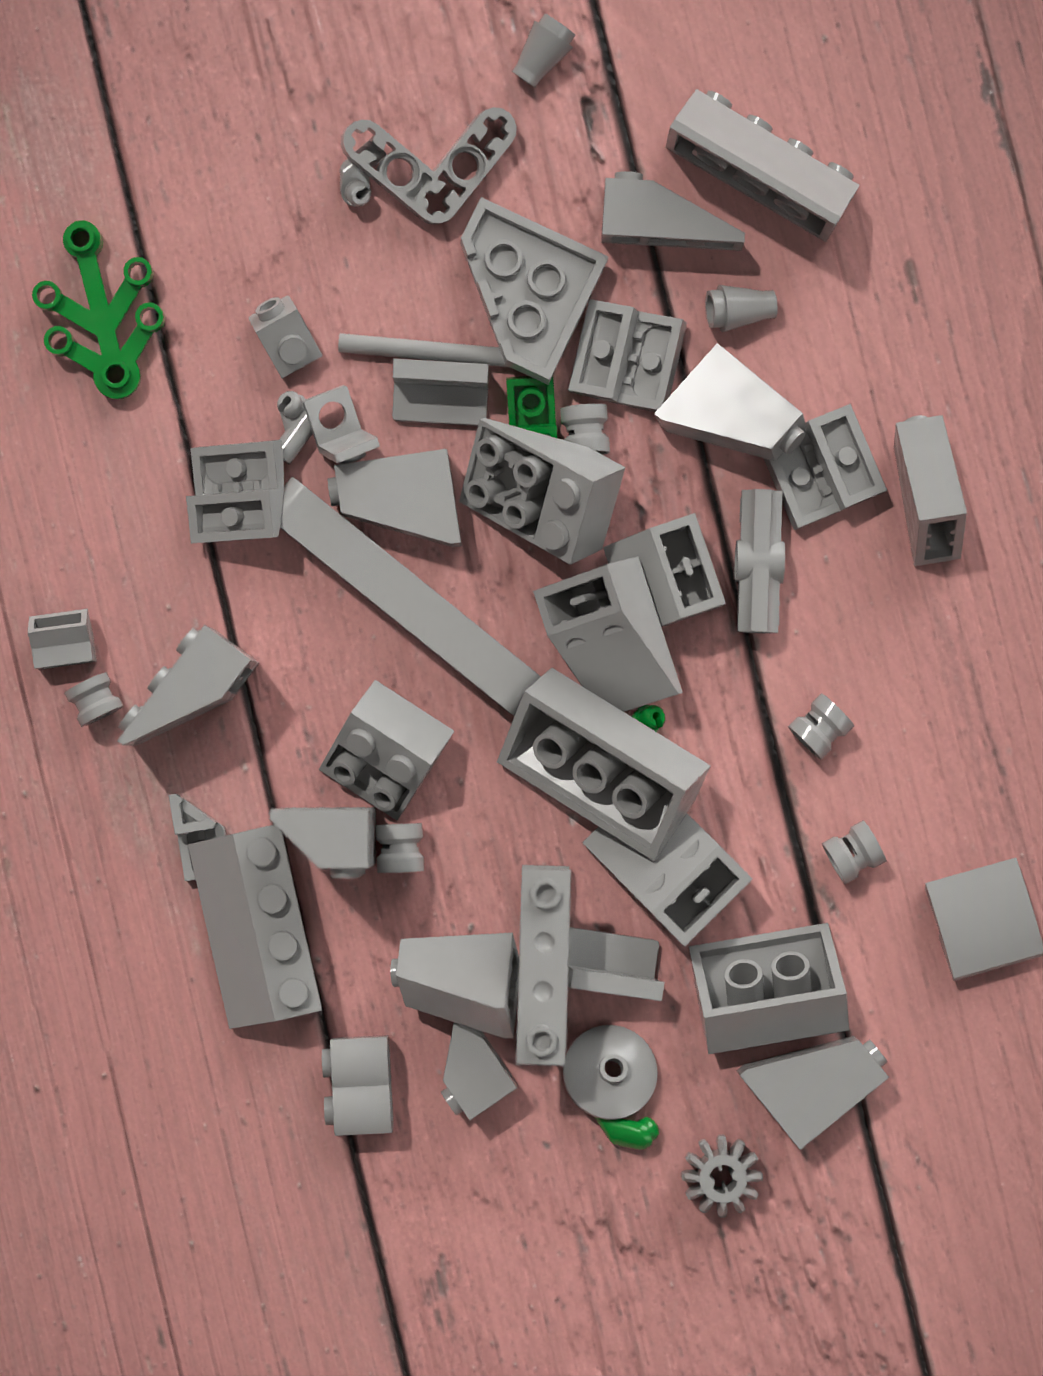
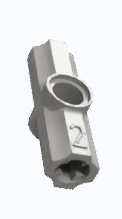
[734,489,785,633]

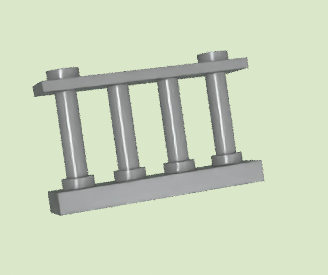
[516,865,571,1066]

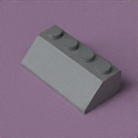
[665,89,860,242]
[497,668,711,861]
[188,825,322,1029]

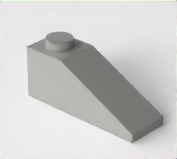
[601,171,745,251]

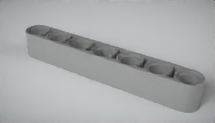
[280,477,541,716]

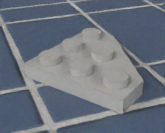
[460,197,609,385]

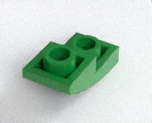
[506,376,557,438]

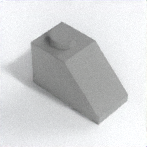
[441,1022,517,1120]

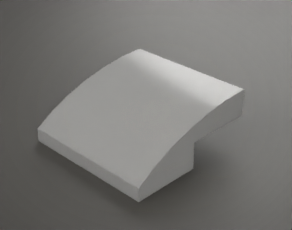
[568,299,687,412]
[763,404,887,530]
[186,440,284,543]
[925,858,1043,981]

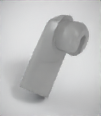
[340,140,387,207]
[277,391,313,465]

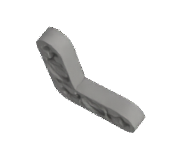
[341,107,517,224]

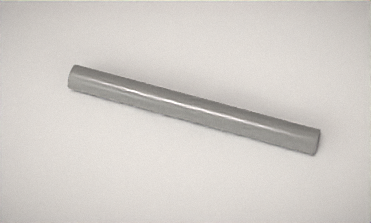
[338,333,509,367]

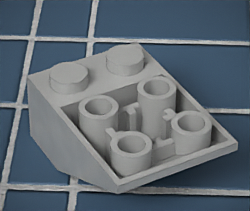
[459,418,625,565]
[533,557,683,712]
[117,625,259,746]
[582,814,752,947]

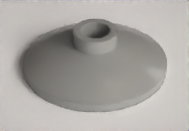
[563,1025,657,1120]

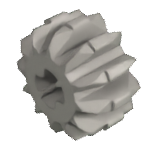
[681,1135,763,1218]

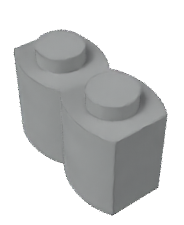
[322,1035,393,1136]

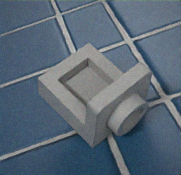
[248,296,323,378]

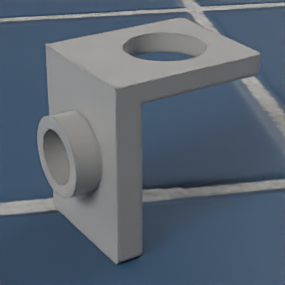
[303,385,380,464]

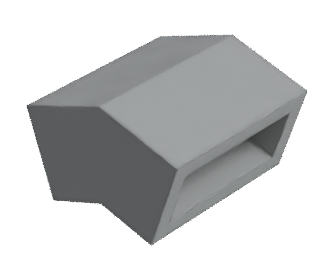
[27,609,97,670]

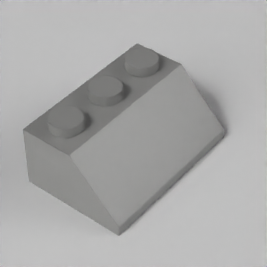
[270,807,376,878]
[689,923,849,1054]

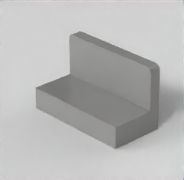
[392,359,489,426]
[568,927,665,1001]

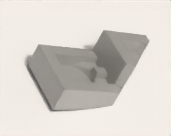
[169,794,227,881]

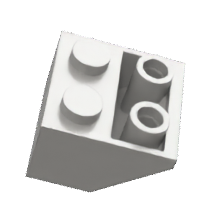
[603,513,726,627]
[319,680,454,821]

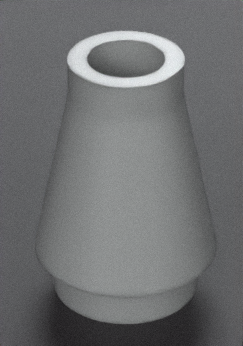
[512,14,576,87]
[705,285,778,332]

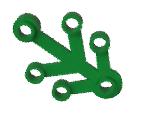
[32,220,165,399]

